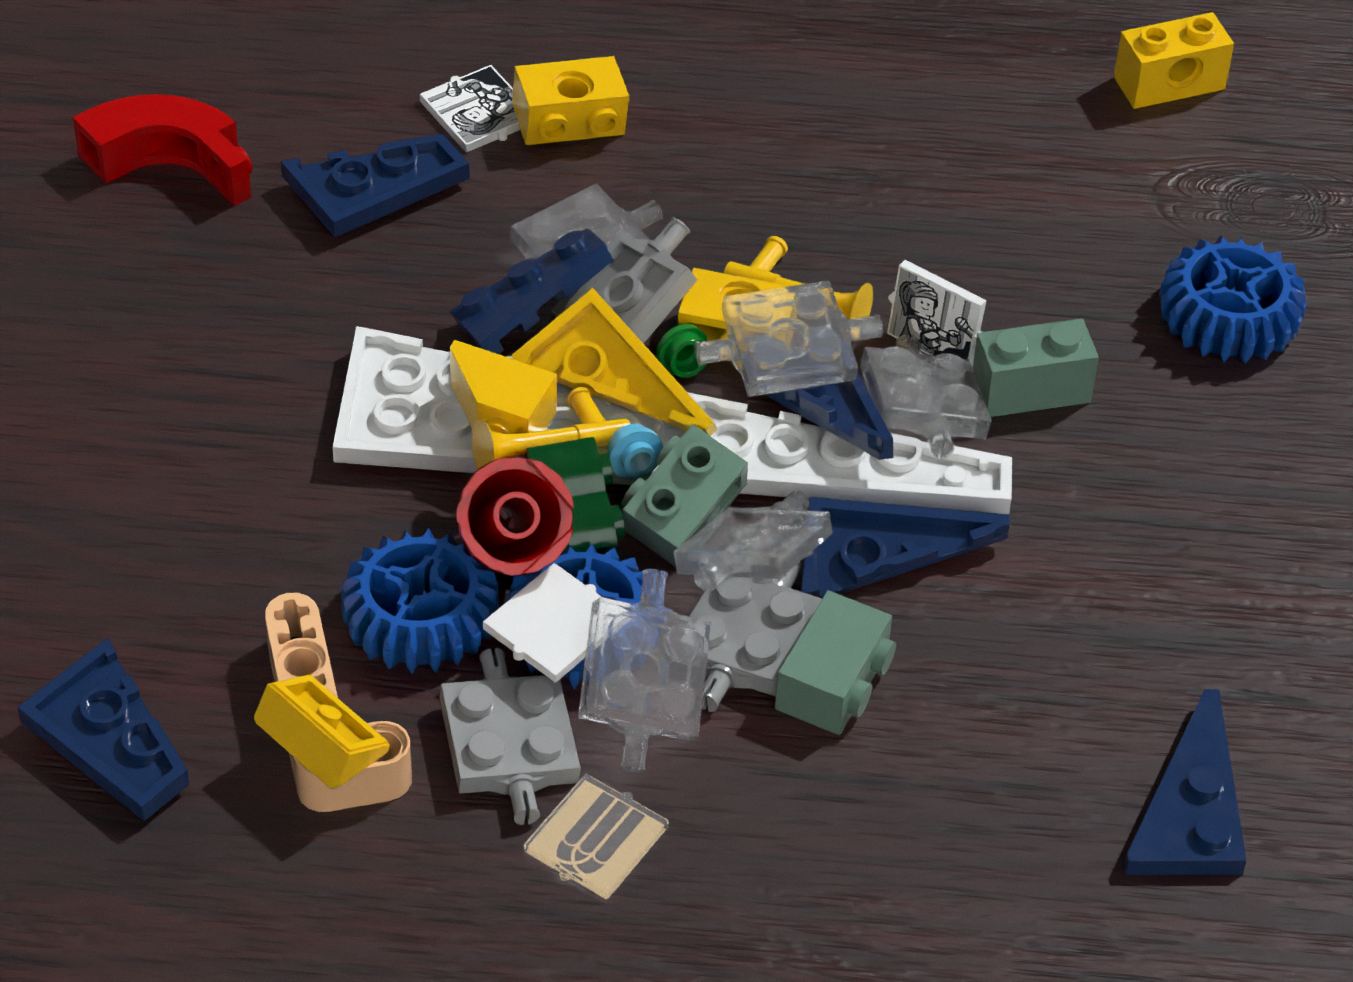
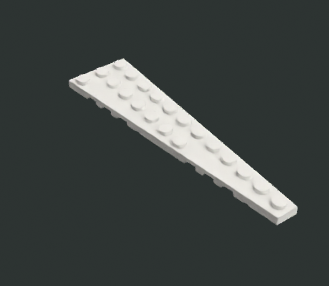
[332,326,1012,514]

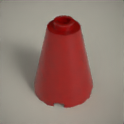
[456,457,574,575]

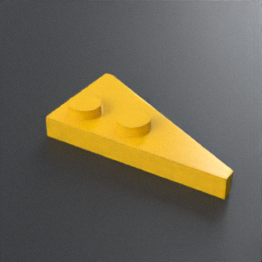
[511,288,718,436]

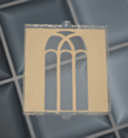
[524,773,669,900]

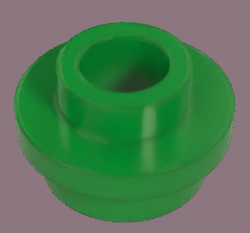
[656,324,710,378]

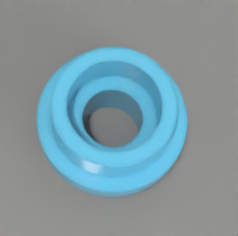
[607,424,664,479]

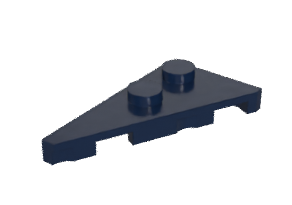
[741,346,893,460]
[801,497,1010,599]
[1124,689,1247,875]

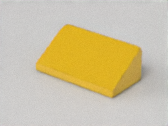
[254,675,390,789]

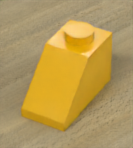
[450,340,557,456]

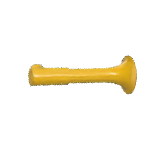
[724,236,873,338]
[472,387,630,469]

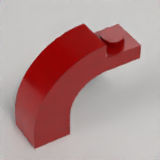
[72,94,253,206]

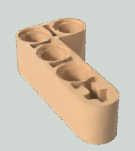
[265,593,412,812]

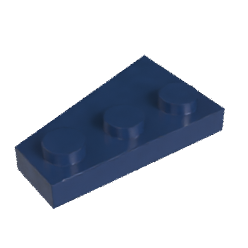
[281,133,470,237]
[450,228,613,354]
[17,637,189,821]

